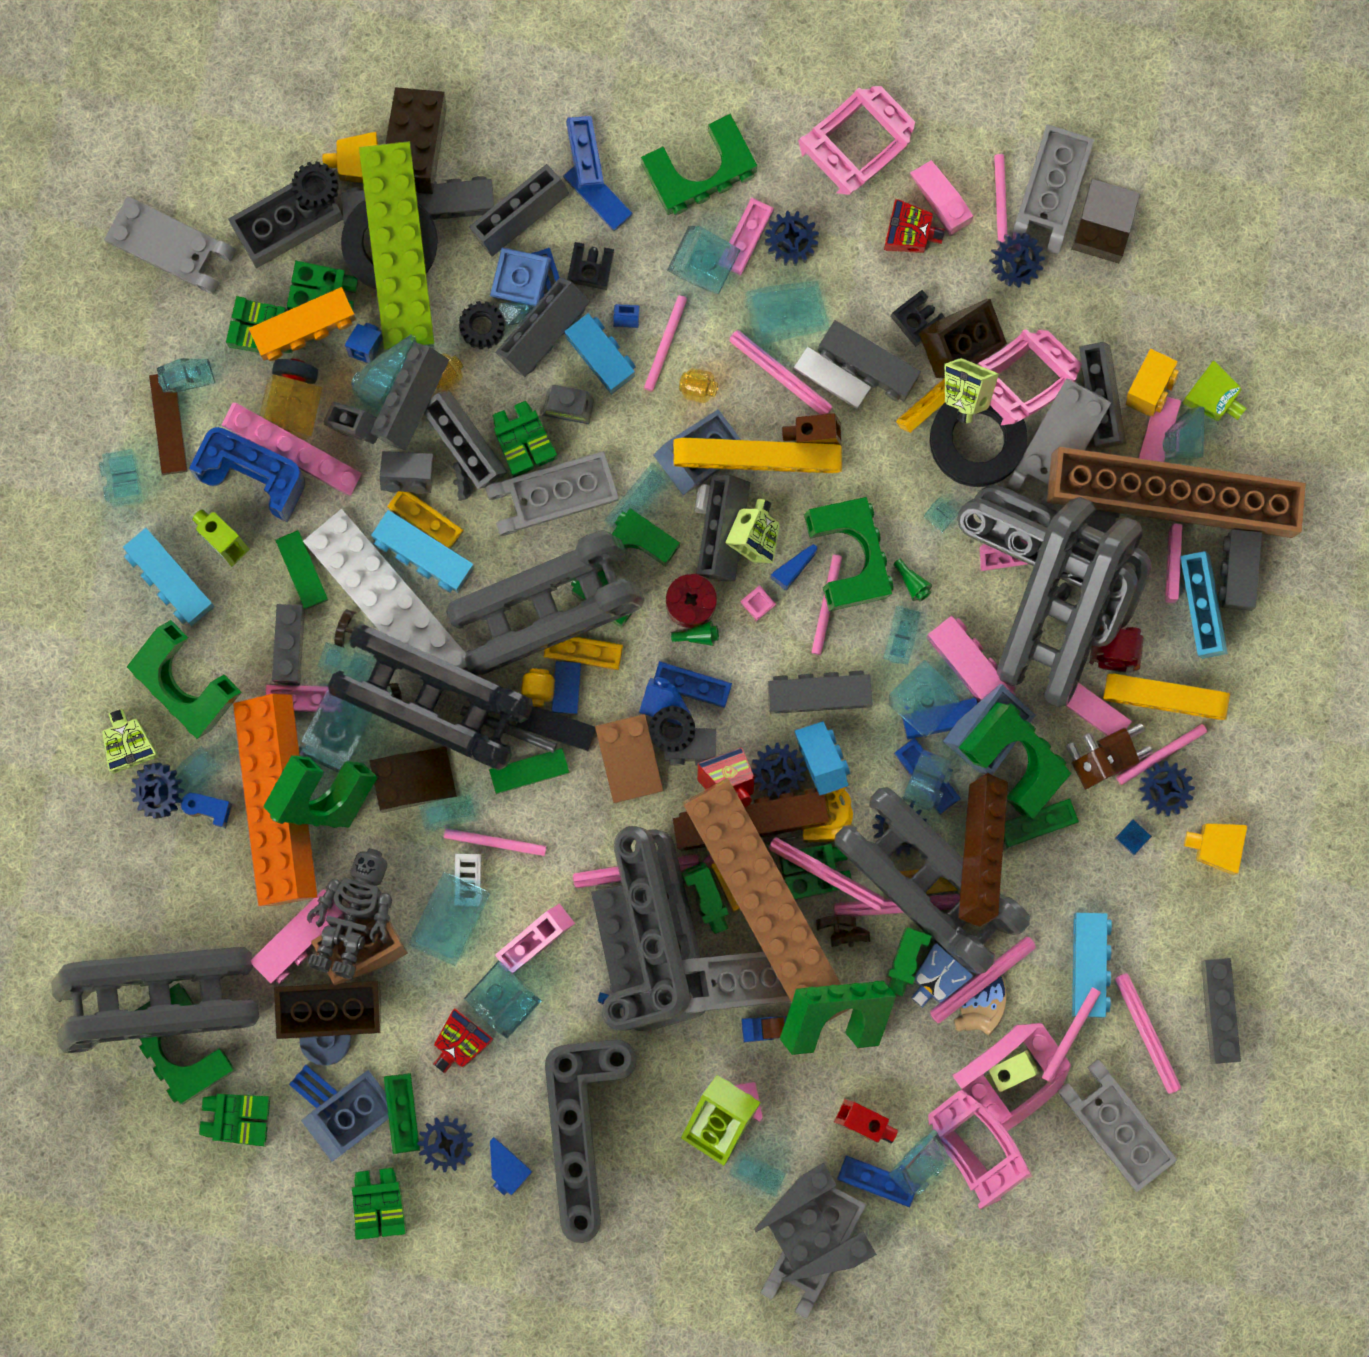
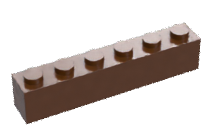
[958,773,1008,927]
[673,788,832,852]

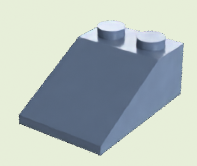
[653,409,741,495]
[943,684,1036,775]
[301,1070,389,1162]

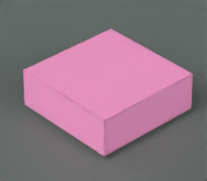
[740,585,776,621]

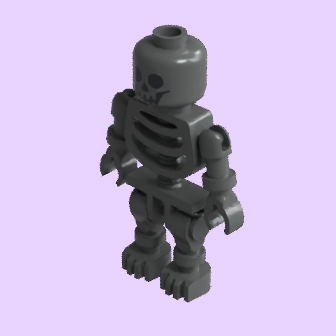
[307,848,392,979]

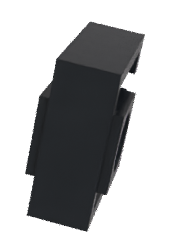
[567,242,614,290]
[890,290,945,347]

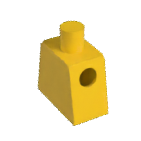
[322,132,378,183]
[1184,823,1247,875]

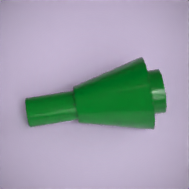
[893,558,932,601]
[671,621,719,646]

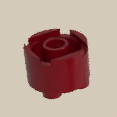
[666,574,717,628]
[1089,625,1144,672]

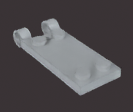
[1011,124,1094,254]
[104,196,236,294]
[1006,378,1111,509]
[485,451,619,536]
[682,952,791,1014]
[1058,1059,1177,1192]
[760,1188,866,1318]

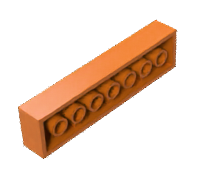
[233,694,318,906]

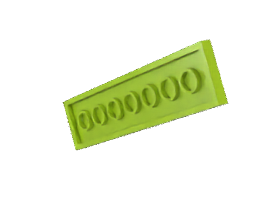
[359,141,435,349]

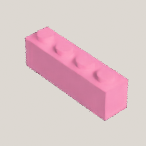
[926,615,1016,702]
[251,889,345,985]

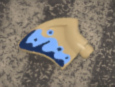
[954,976,1006,1036]

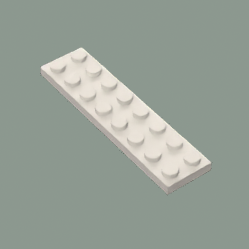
[303,509,467,681]

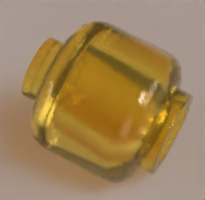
[436,353,464,391]
[679,368,718,403]

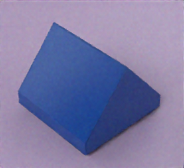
[613,304,640,328]

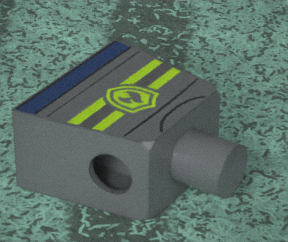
[542,385,594,424]

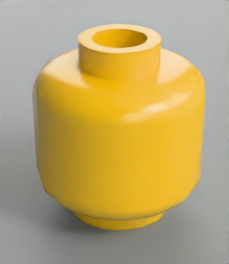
[521,668,555,707]

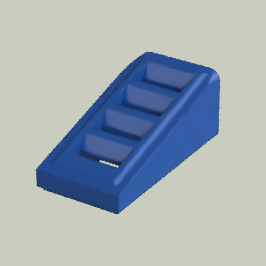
[770,544,818,590]

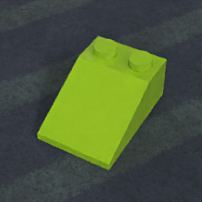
[681,1075,761,1166]

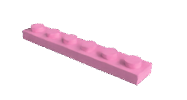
[222,403,362,496]

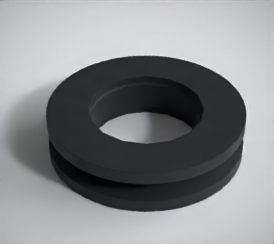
[341,200,438,289]
[930,402,1027,487]

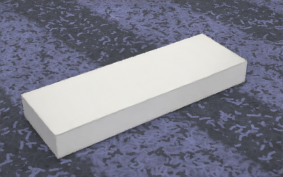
[794,347,871,409]

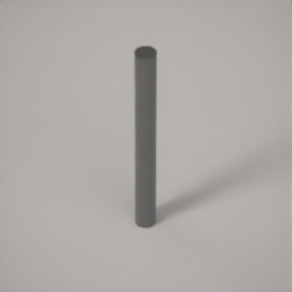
[460,706,557,753]

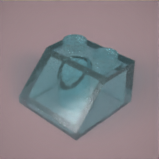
[667,226,741,294]
[889,660,961,738]
[464,960,542,1039]

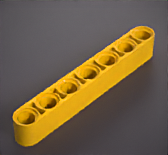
[673,438,842,473]

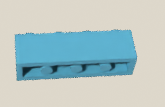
[371,510,474,593]
[123,528,215,626]
[1180,551,1228,659]
[1072,913,1112,1018]

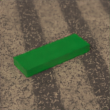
[275,530,328,610]
[489,748,570,795]
[1004,798,1079,849]
[384,1073,420,1154]

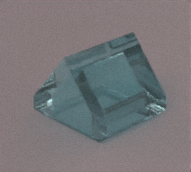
[499,302,534,325]
[924,497,958,533]

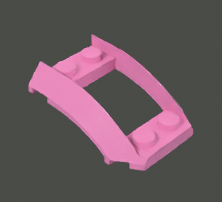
[798,86,915,195]
[978,329,1082,425]
[952,1023,1071,1131]
[928,1090,1033,1209]

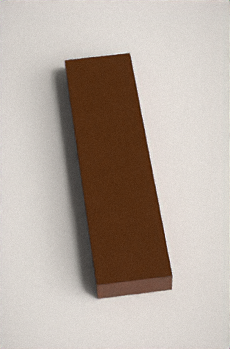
[149,372,188,475]

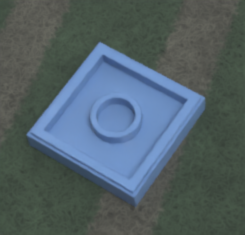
[490,247,551,307]

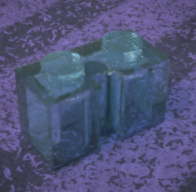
[99,449,143,508]
[318,642,377,682]
[902,749,953,811]

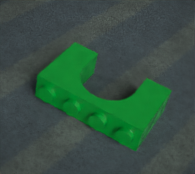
[641,113,757,215]
[804,497,894,612]
[571,508,680,628]
[127,620,242,739]
[958,702,1072,819]
[263,755,378,828]
[780,981,896,1055]
[135,983,236,1105]

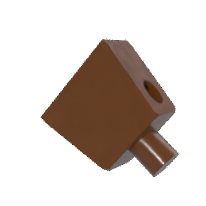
[782,413,842,446]

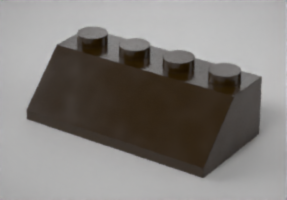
[274,981,381,1039]

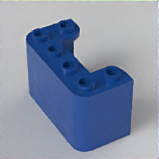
[189,427,305,523]

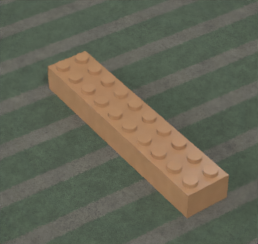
[1047,447,1306,538]
[682,778,850,1022]

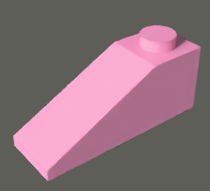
[910,160,973,236]
[495,903,575,975]

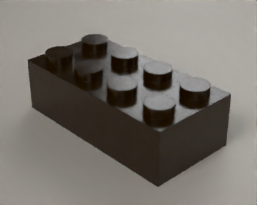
[385,87,447,194]

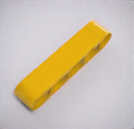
[1103,674,1230,720]

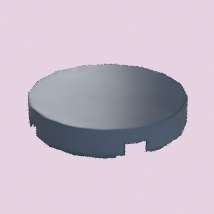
[299,1035,351,1066]

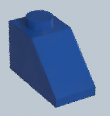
[345,323,383,365]
[639,677,692,726]
[490,1137,533,1196]

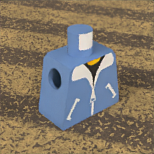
[911,943,973,1008]

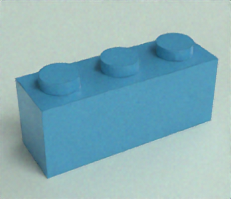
[564,313,636,395]
[795,721,850,796]

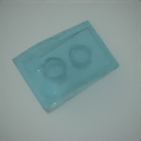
[745,281,830,346]
[351,335,417,411]
[299,690,373,773]
[408,871,491,966]
[888,1130,948,1196]

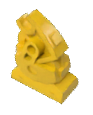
[803,781,853,843]

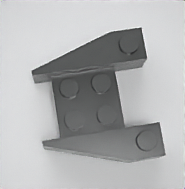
[754,1163,877,1282]

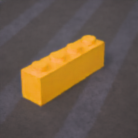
[249,287,356,361]

